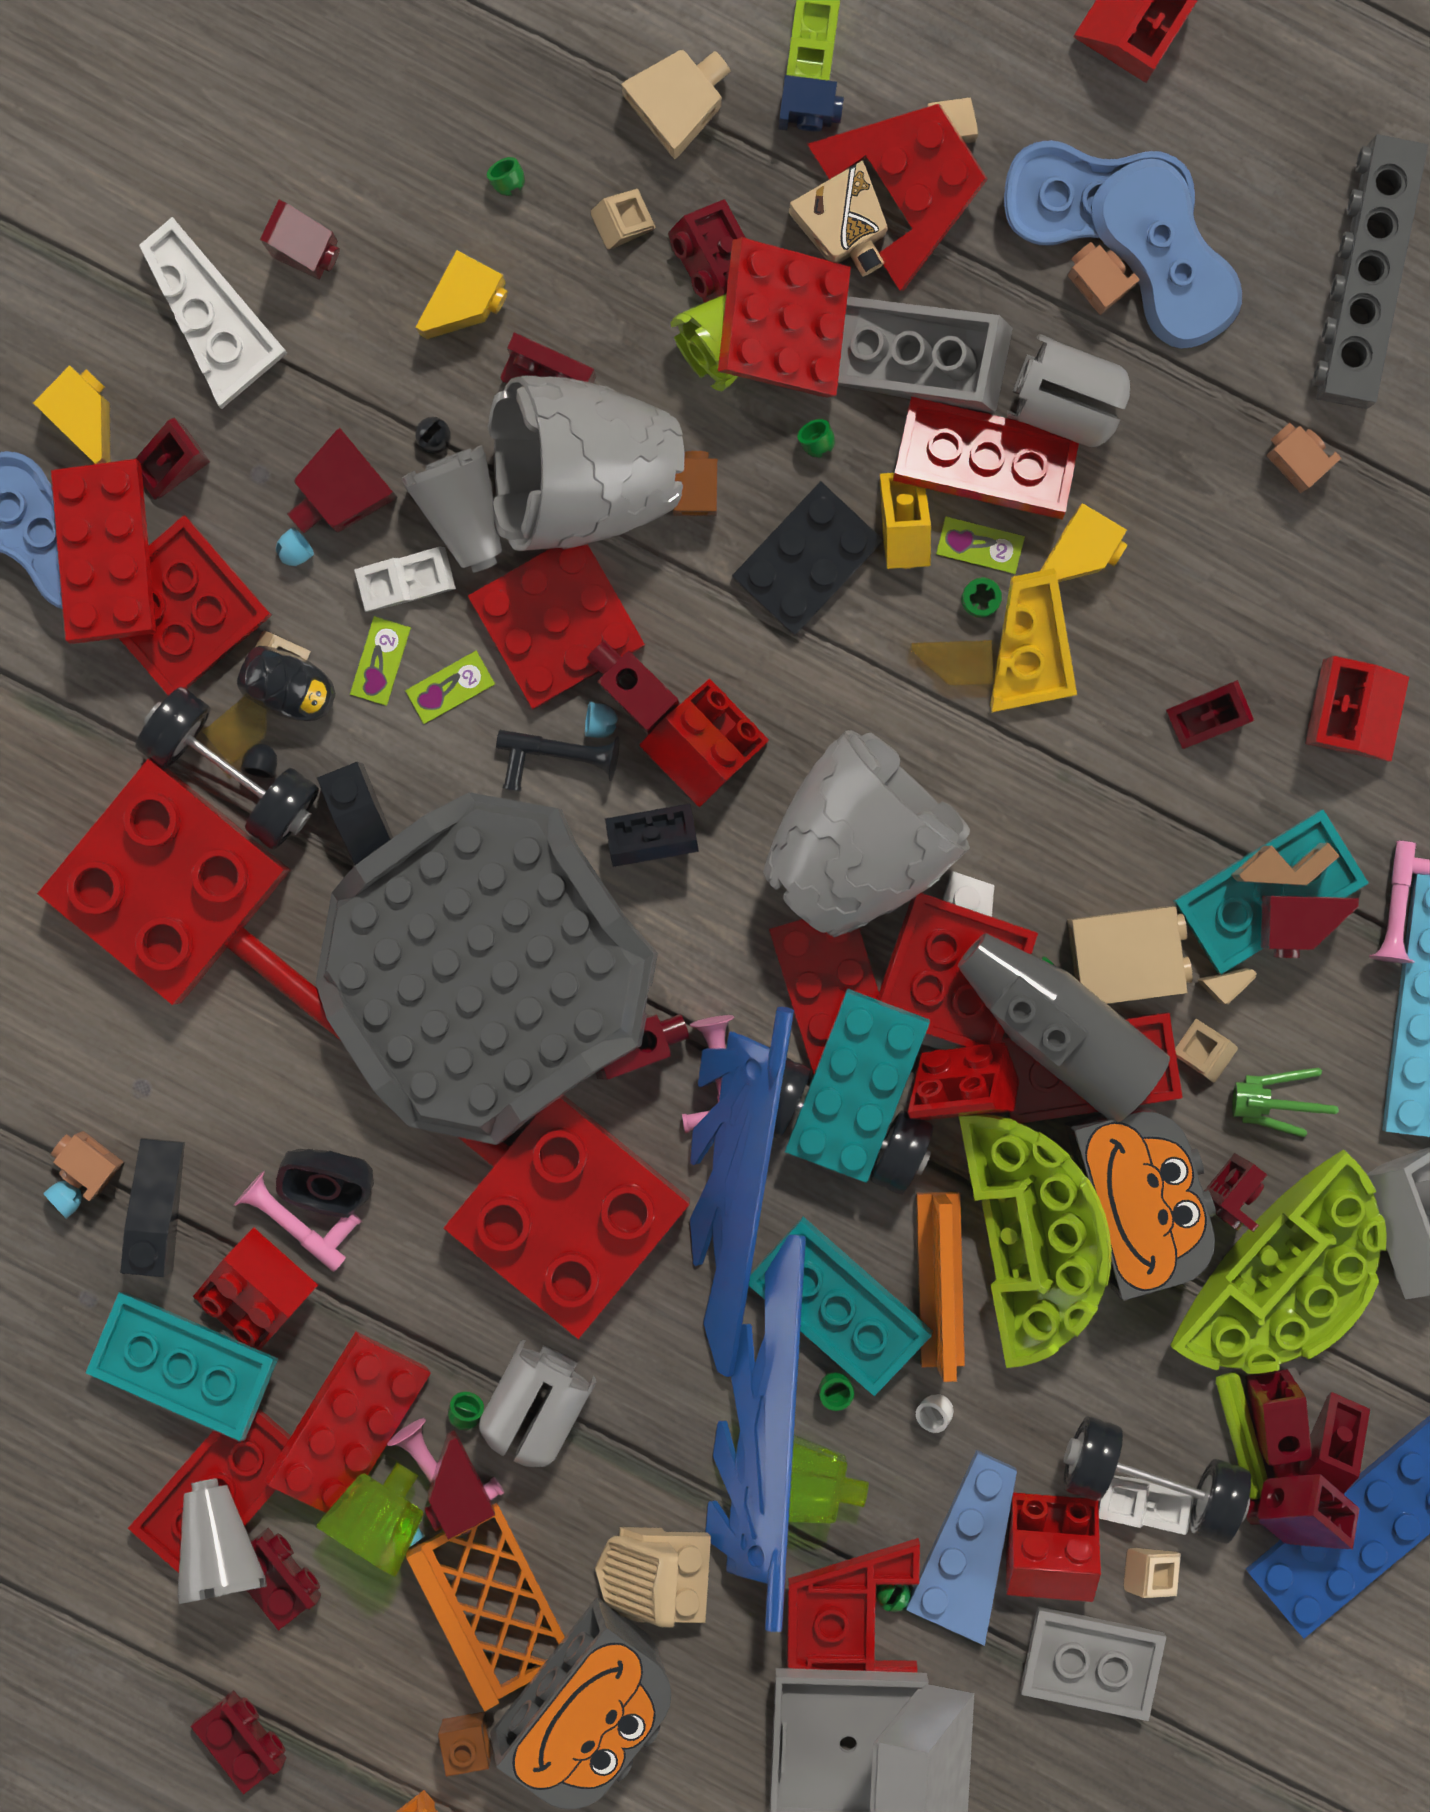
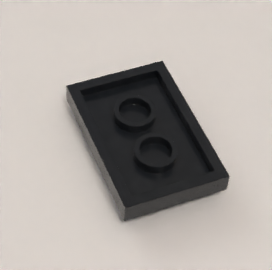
[732,481,884,636]

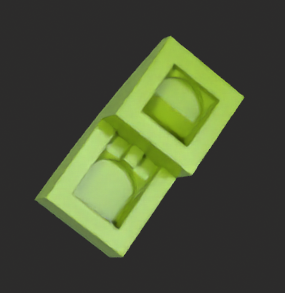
[786,0,840,80]

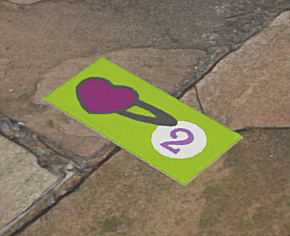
[936,517,1025,574]
[350,616,411,706]
[405,650,495,724]

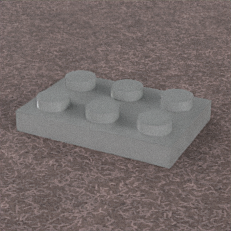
[1020,1606,1166,1721]

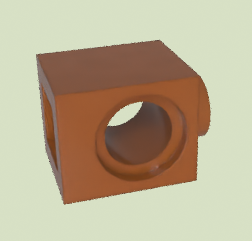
[673,451,718,517]
[438,1712,493,1777]

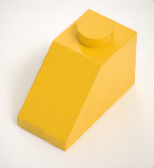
[415,250,508,339]
[33,365,111,464]
[880,473,931,569]
[1040,503,1128,582]

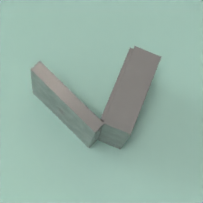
[770,1668,974,1812]

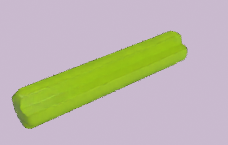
[1215,1372,1268,1499]

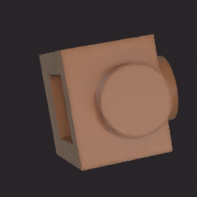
[1067,242,1140,315]
[1266,422,1341,493]
[50,1131,124,1201]

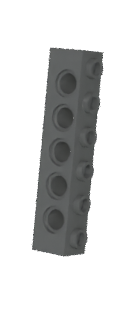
[1313,134,1429,409]

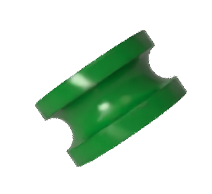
[962,578,1002,618]

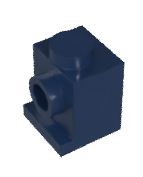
[779,75,844,132]

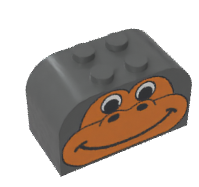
[1064,1105,1216,1301]
[490,1597,671,1809]

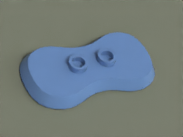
[1004,140,1195,245]
[1092,158,1242,349]
[0,451,63,609]

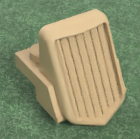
[595,1527,711,1627]

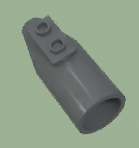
[958,933,1170,1122]

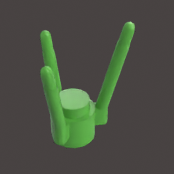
[1232,1068,1339,1137]

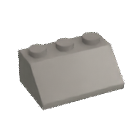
[1367,1147,1430,1300]

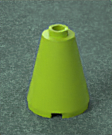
[670,294,738,391]

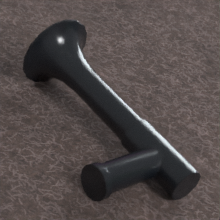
[496,729,620,791]

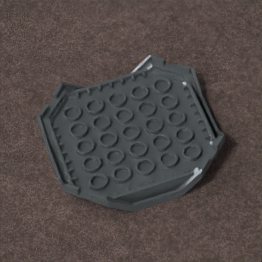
[316,792,658,1145]

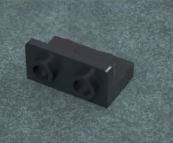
[605,803,699,867]

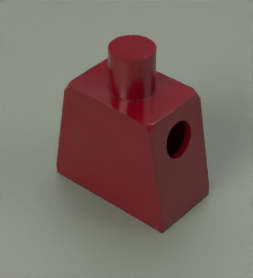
[287,428,397,534]
[587,640,680,734]
[595,1014,689,1080]
[1245,1369,1312,1478]
[1246,1474,1360,1549]

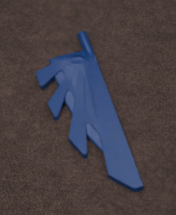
[690,1007,794,1377]
[706,1234,806,1632]

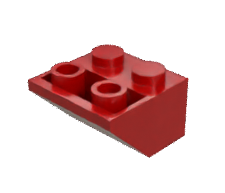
[1073,0,1198,83]
[1305,656,1409,762]
[639,678,769,808]
[908,1043,1019,1120]
[192,1227,318,1351]
[1006,1492,1101,1602]

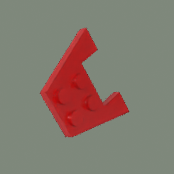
[807,104,988,291]
[787,1538,920,1673]

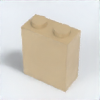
[1067,906,1193,1004]

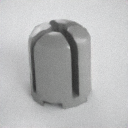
[1007,334,1130,447]
[479,1340,597,1467]

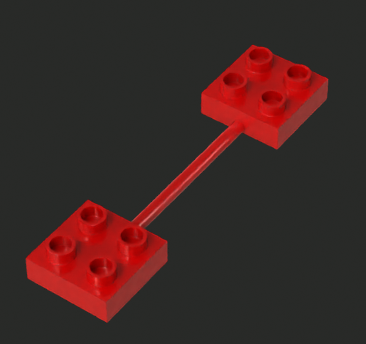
[37,758,690,1339]

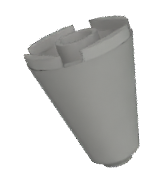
[402,445,502,573]
[178,1478,267,1604]

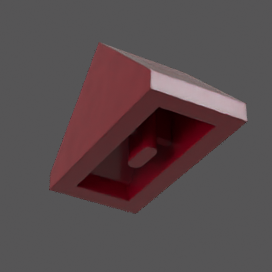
[135,418,210,500]
[1166,680,1255,749]

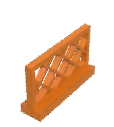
[916,1192,965,1382]
[404,1503,565,1712]

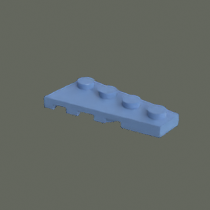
[905,1450,1017,1646]

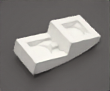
[354,547,456,612]
[1099,1475,1194,1535]

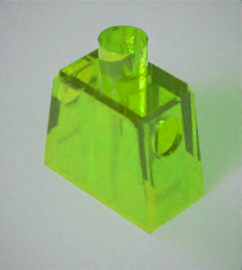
[789,1435,869,1523]
[316,1463,423,1577]

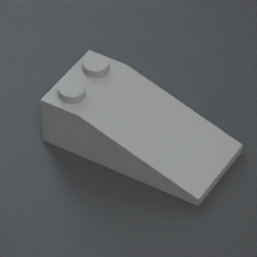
[838,297,1013,413]

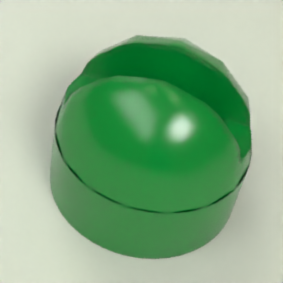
[487,157,525,197]
[797,419,835,458]
[818,1372,854,1411]
[448,1392,484,1431]
[876,1585,911,1612]

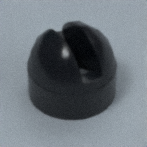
[415,417,451,453]
[240,744,277,778]

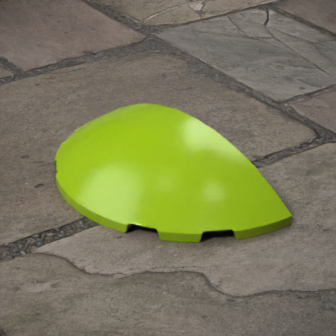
[959,1114,1111,1368]
[1170,1149,1387,1374]

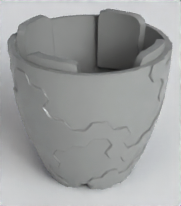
[488,376,685,551]
[763,730,970,937]

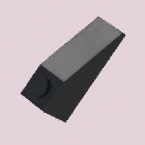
[317,762,393,865]
[120,1138,185,1277]

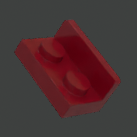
[668,199,746,303]
[500,332,596,384]
[1204,1153,1267,1232]
[247,1527,321,1631]
[190,1690,287,1795]

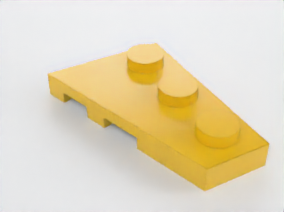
[990,568,1077,712]

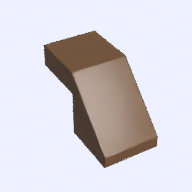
[1231,843,1339,885]

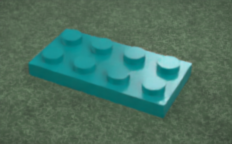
[1173,809,1369,975]
[785,989,930,1183]
[749,1216,933,1396]
[86,1292,278,1441]

